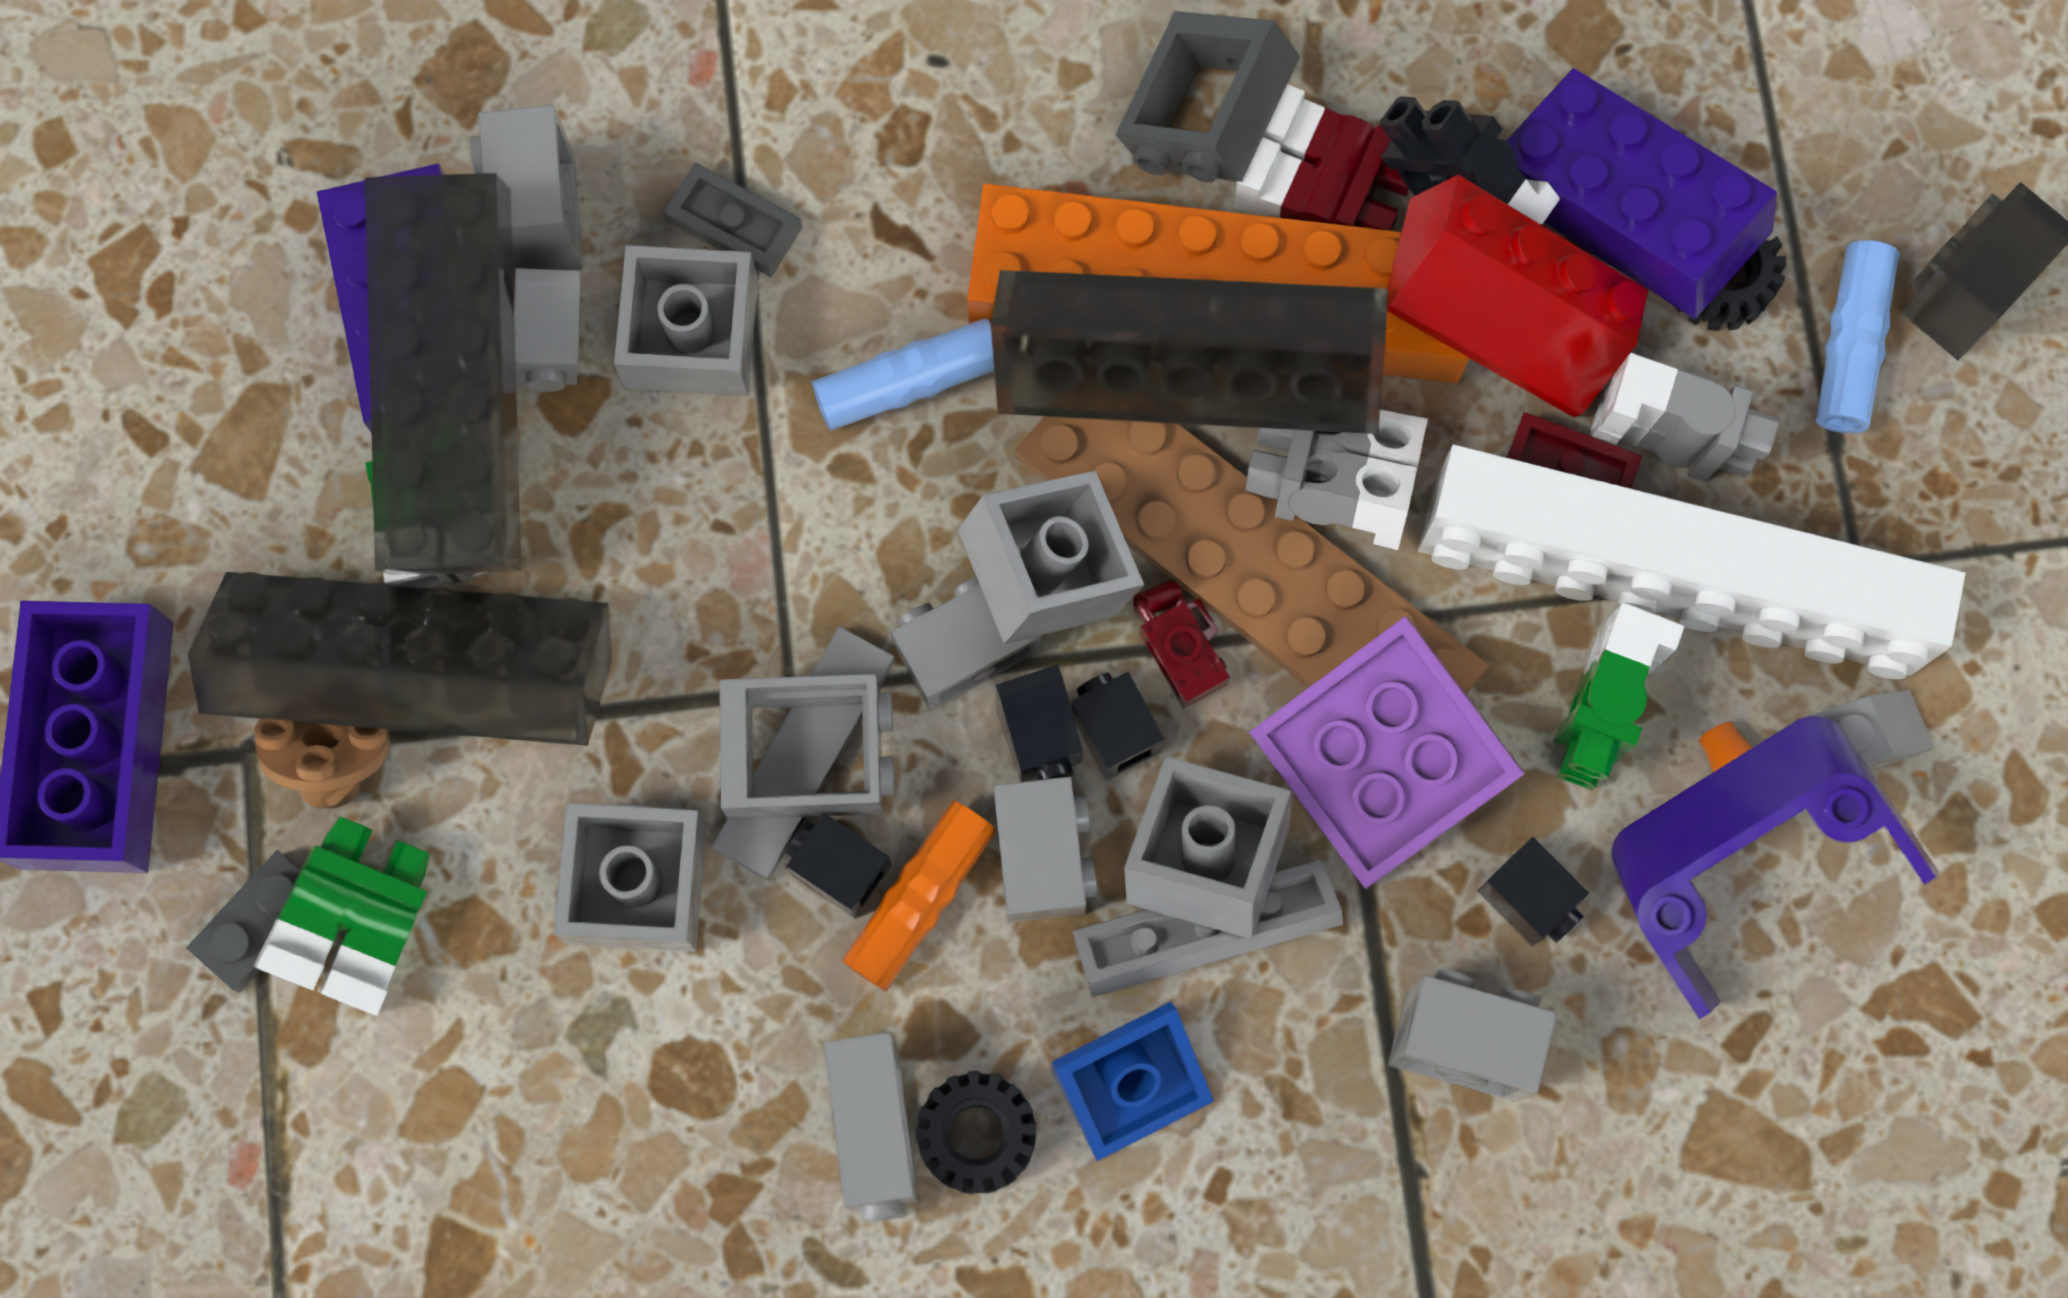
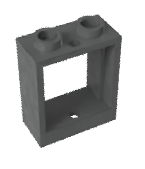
[1115,11,1300,182]

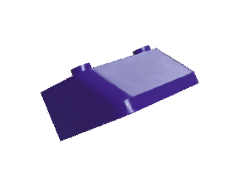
[1611,716,1939,1019]

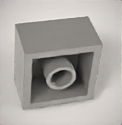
[470,105,583,276]
[614,245,758,396]
[957,470,1144,644]
[1124,756,1291,939]
[554,803,707,952]
[1387,969,1557,1102]

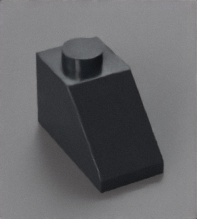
[995,664,1083,782]

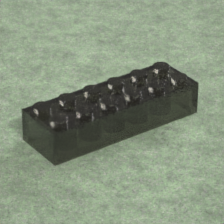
[365,173,521,575]
[990,270,1388,434]
[187,572,612,746]

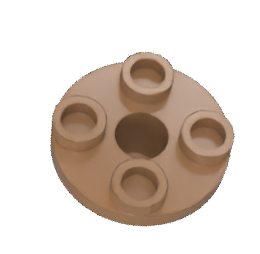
[254,684,390,809]

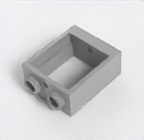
[719,674,895,820]
[823,1032,919,1222]

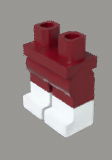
[1234,84,1410,231]

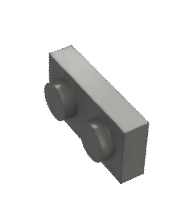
[663,162,803,278]
[186,850,301,993]

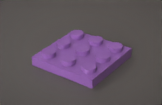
[1249,616,1525,889]

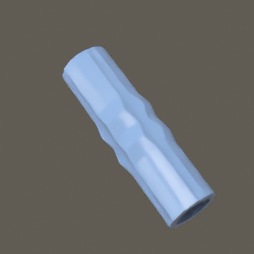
[1815,240,1900,433]
[811,318,1005,431]

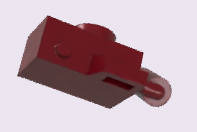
[1133,580,1230,709]

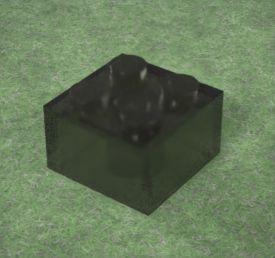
[1901,182,2068,361]

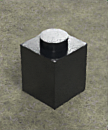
[1071,672,1165,780]
[786,813,892,919]
[1477,837,1589,946]

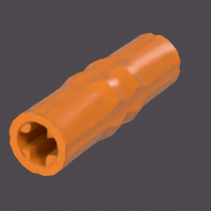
[841,800,997,992]

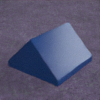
[1051,1001,1214,1161]

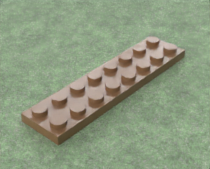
[1015,359,1490,695]

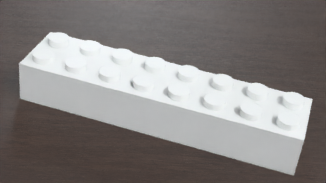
[1418,445,1966,679]

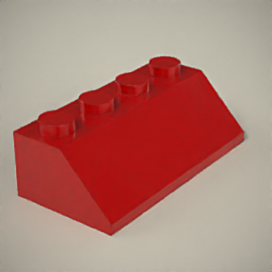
[1382,175,1649,418]

